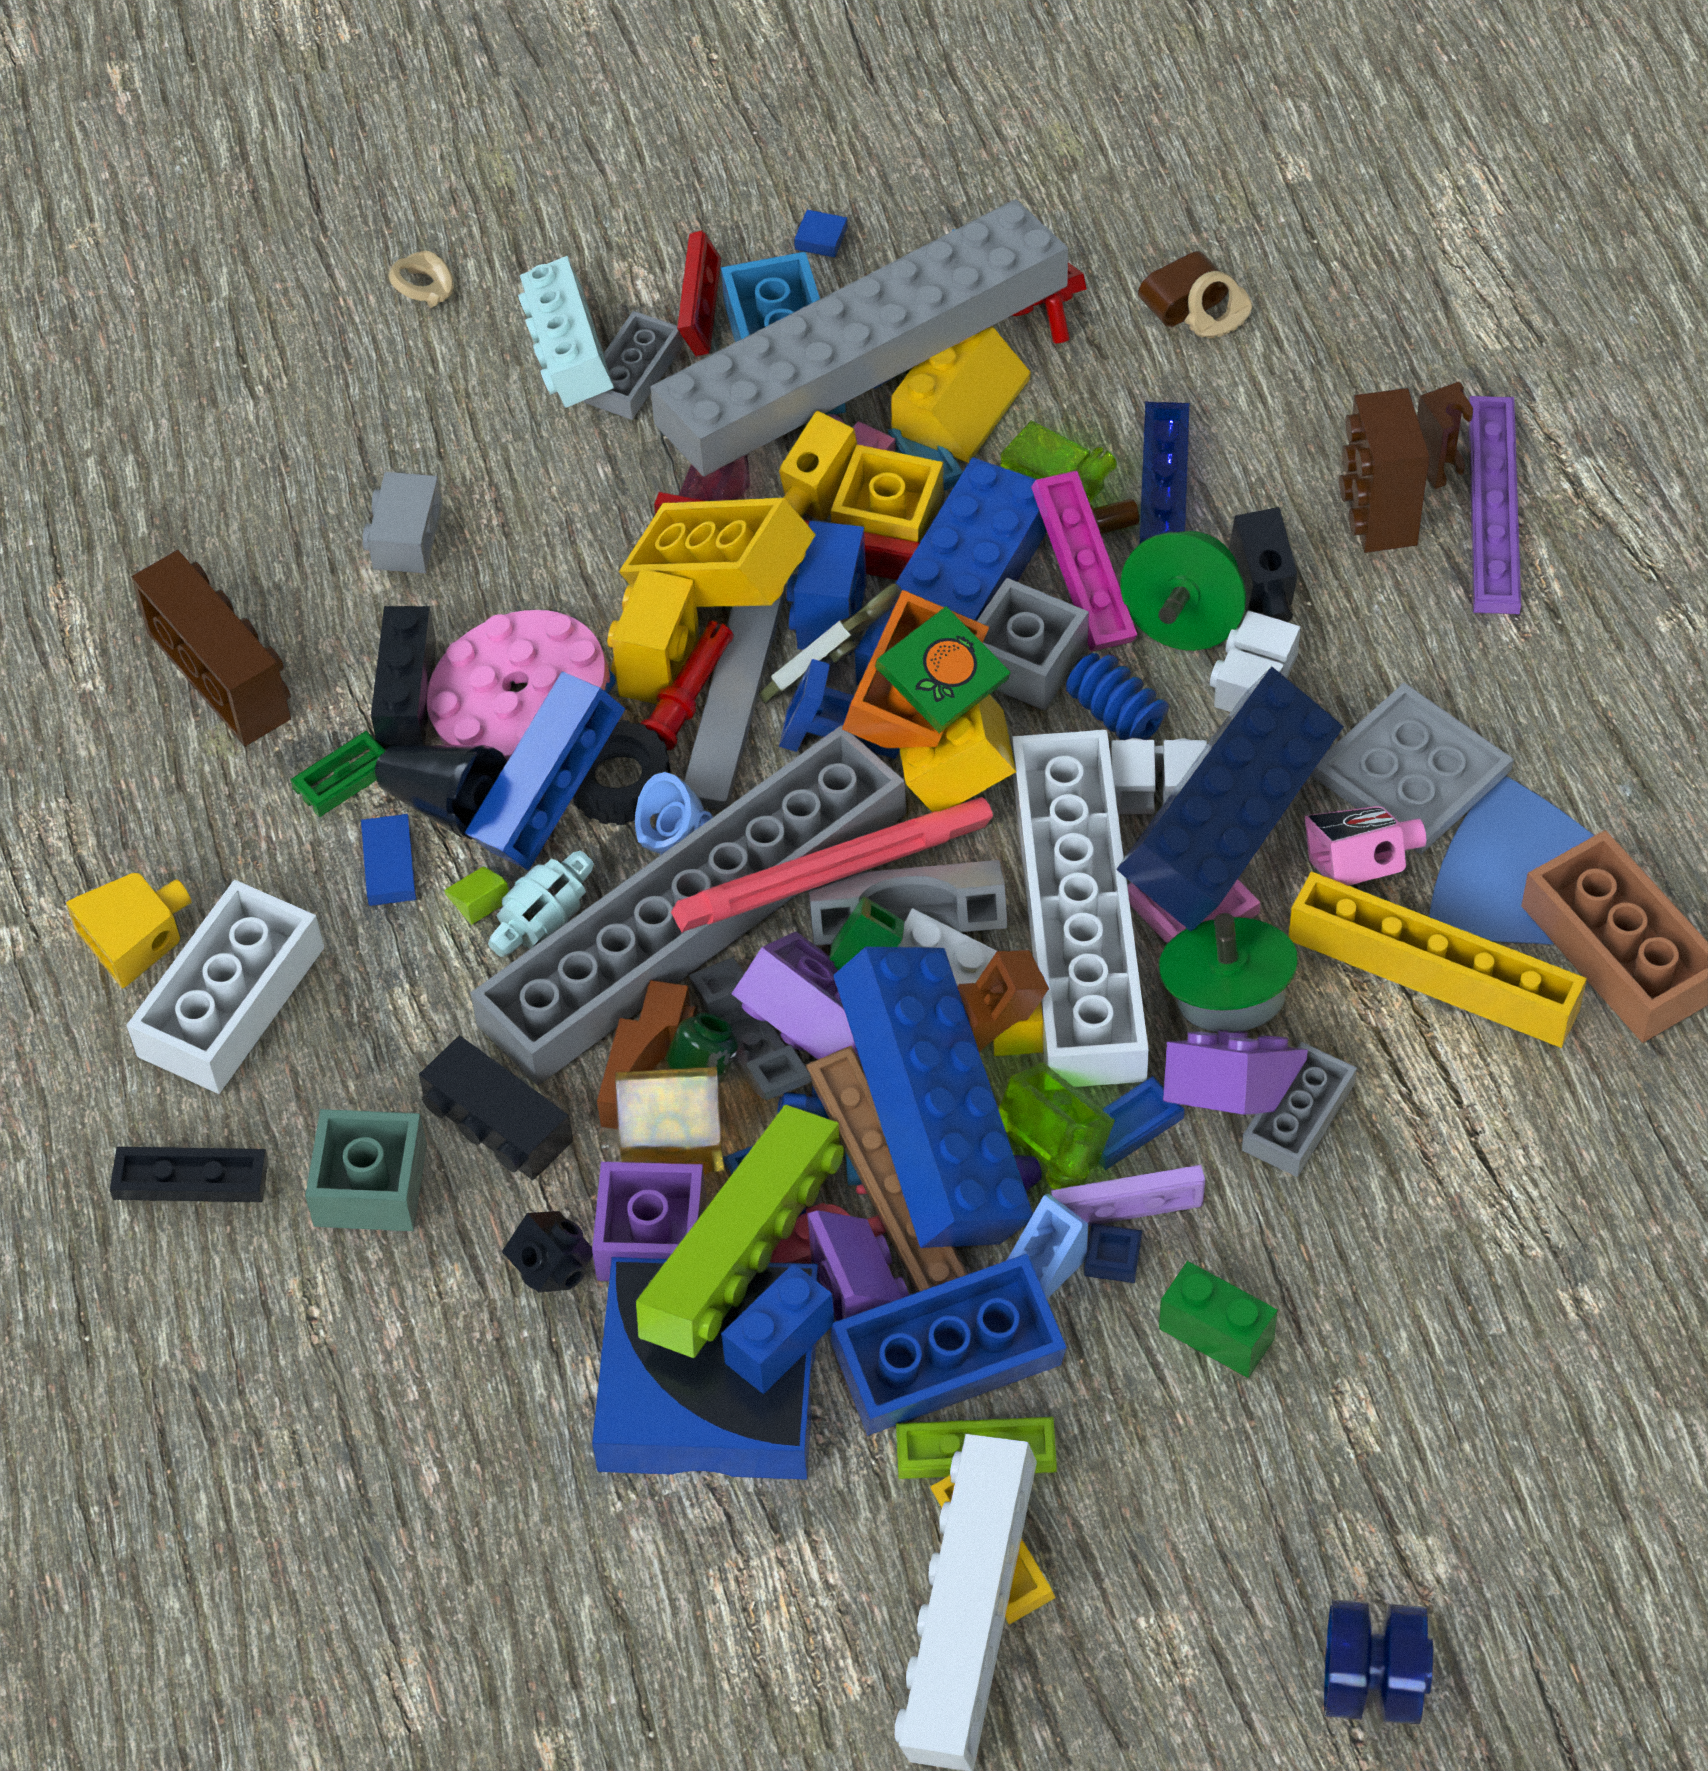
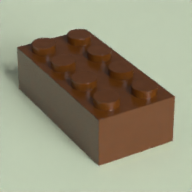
[131,550,291,747]

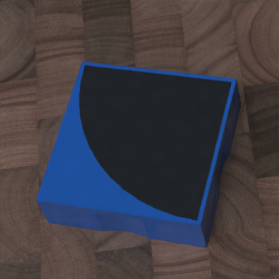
[592,1257,819,1480]

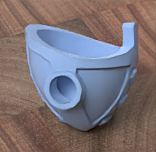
[635,772,713,855]

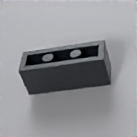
[371,606,436,750]
[419,1035,573,1180]

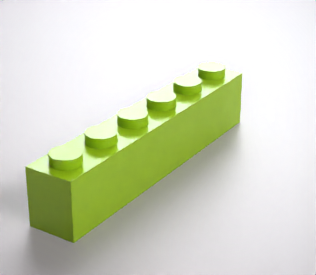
[636,1104,844,1358]

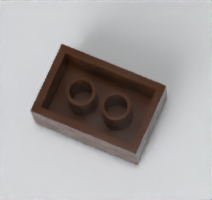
[1339,388,1429,553]

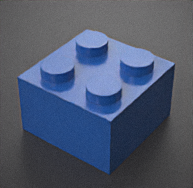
[787,521,867,655]

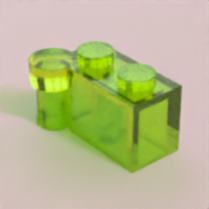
[1001,420,1117,504]
[999,1062,1115,1190]

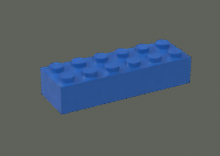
[854,457,1047,686]
[833,947,1033,1248]

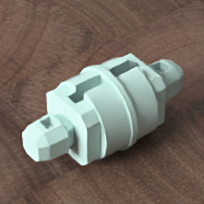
[488,851,594,957]

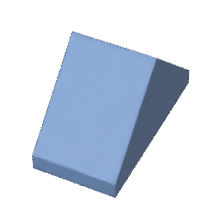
[1006,1194,1088,1299]

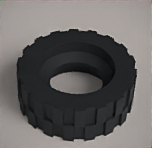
[573,720,671,825]

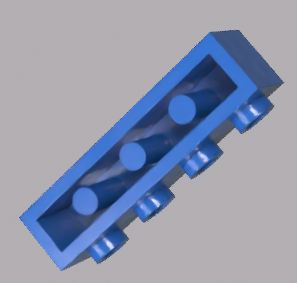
[465,671,626,871]

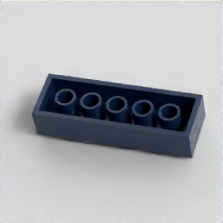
[1116,666,1344,931]

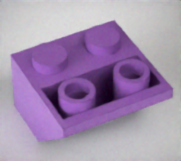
[1163,1030,1308,1115]

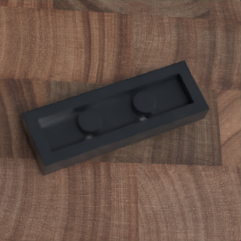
[109,1147,268,1202]

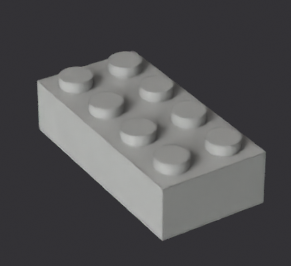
[584,311,683,420]
[1242,1042,1357,1177]

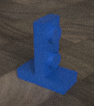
[779,659,900,759]

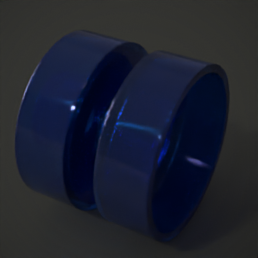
[1324,1599,1434,1725]

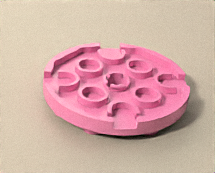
[427,610,610,762]

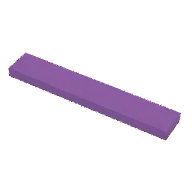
[1469,396,1521,614]

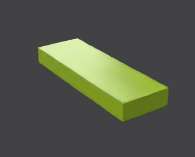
[896,1417,1057,1479]

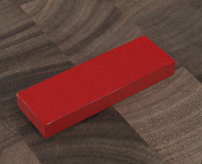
[677,230,721,357]

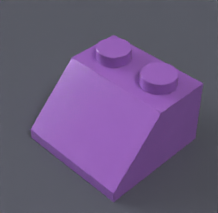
[807,1210,909,1321]

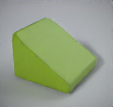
[444,866,509,925]

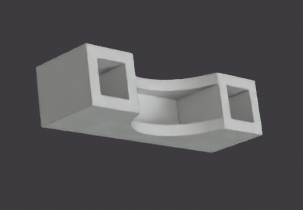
[808,860,1007,945]

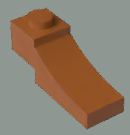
[957,950,1049,1052]
[597,980,697,1130]

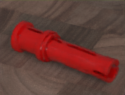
[641,621,734,751]

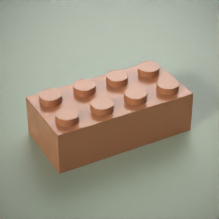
[1521,830,1708,1043]

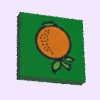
[875,606,1011,734]

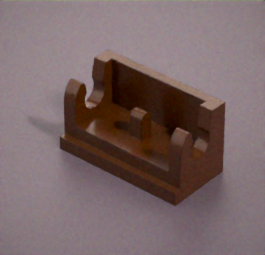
[1417,381,1473,489]

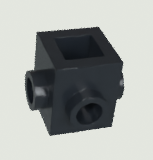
[502,1211,593,1293]

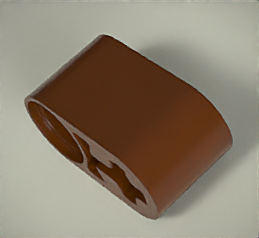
[1138,251,1228,327]

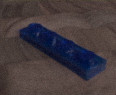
[1139,401,1190,544]

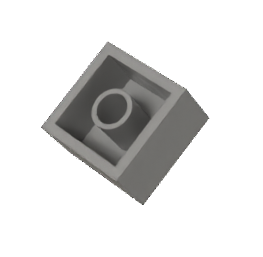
[977,578,1089,711]

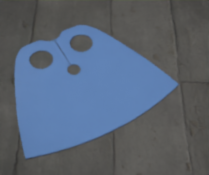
[1429,776,1595,945]

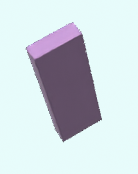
[1051,1165,1205,1226]

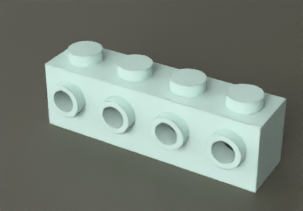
[518,256,614,408]

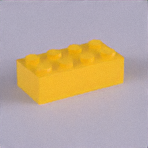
[619,498,816,607]

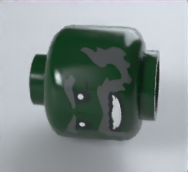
[665,1013,738,1090]

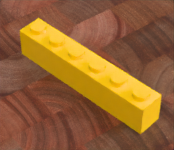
[1288,871,1587,1048]

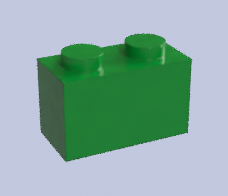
[1159,1260,1278,1378]

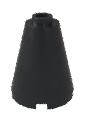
[375,745,507,840]

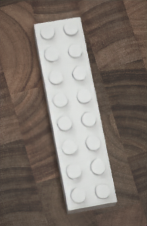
[1012,730,1149,1089]

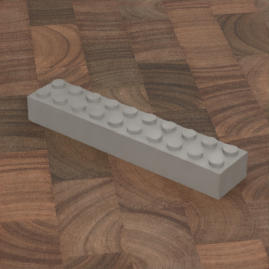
[650,199,1068,477]
[470,725,906,1086]

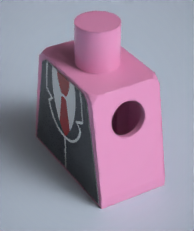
[1305,806,1426,886]

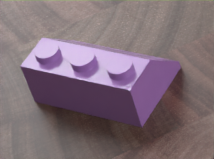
[732,931,862,1065]

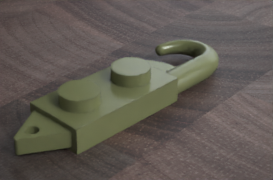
[758,584,902,703]

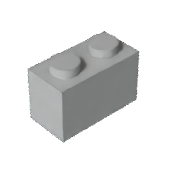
[363,472,443,573]

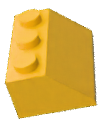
[891,326,1031,463]

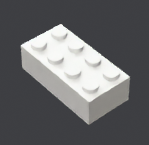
[127,879,324,1094]

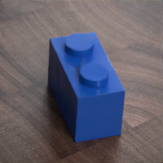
[721,1263,834,1394]

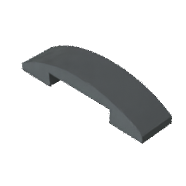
[689,957,812,1101]

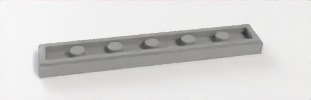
[684,585,785,810]

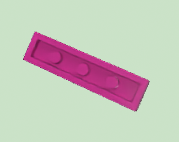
[1031,471,1137,652]

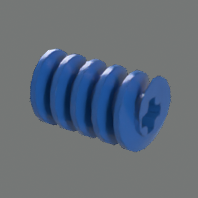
[1066,653,1169,740]

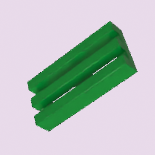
[290,731,386,818]

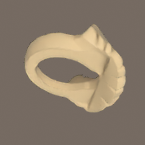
[389,251,454,308]
[1184,271,1252,339]

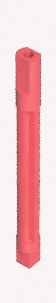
[671,797,993,933]

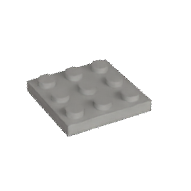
[1311,682,1514,855]

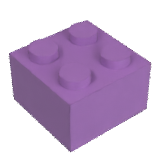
[592,1162,706,1281]

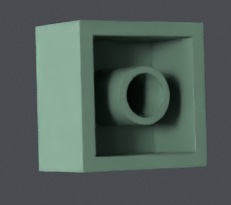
[305,1109,427,1231]

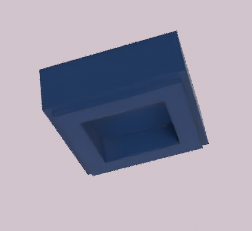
[1084,1223,1142,1283]

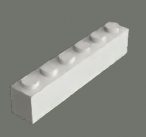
[895,1434,1037,1771]

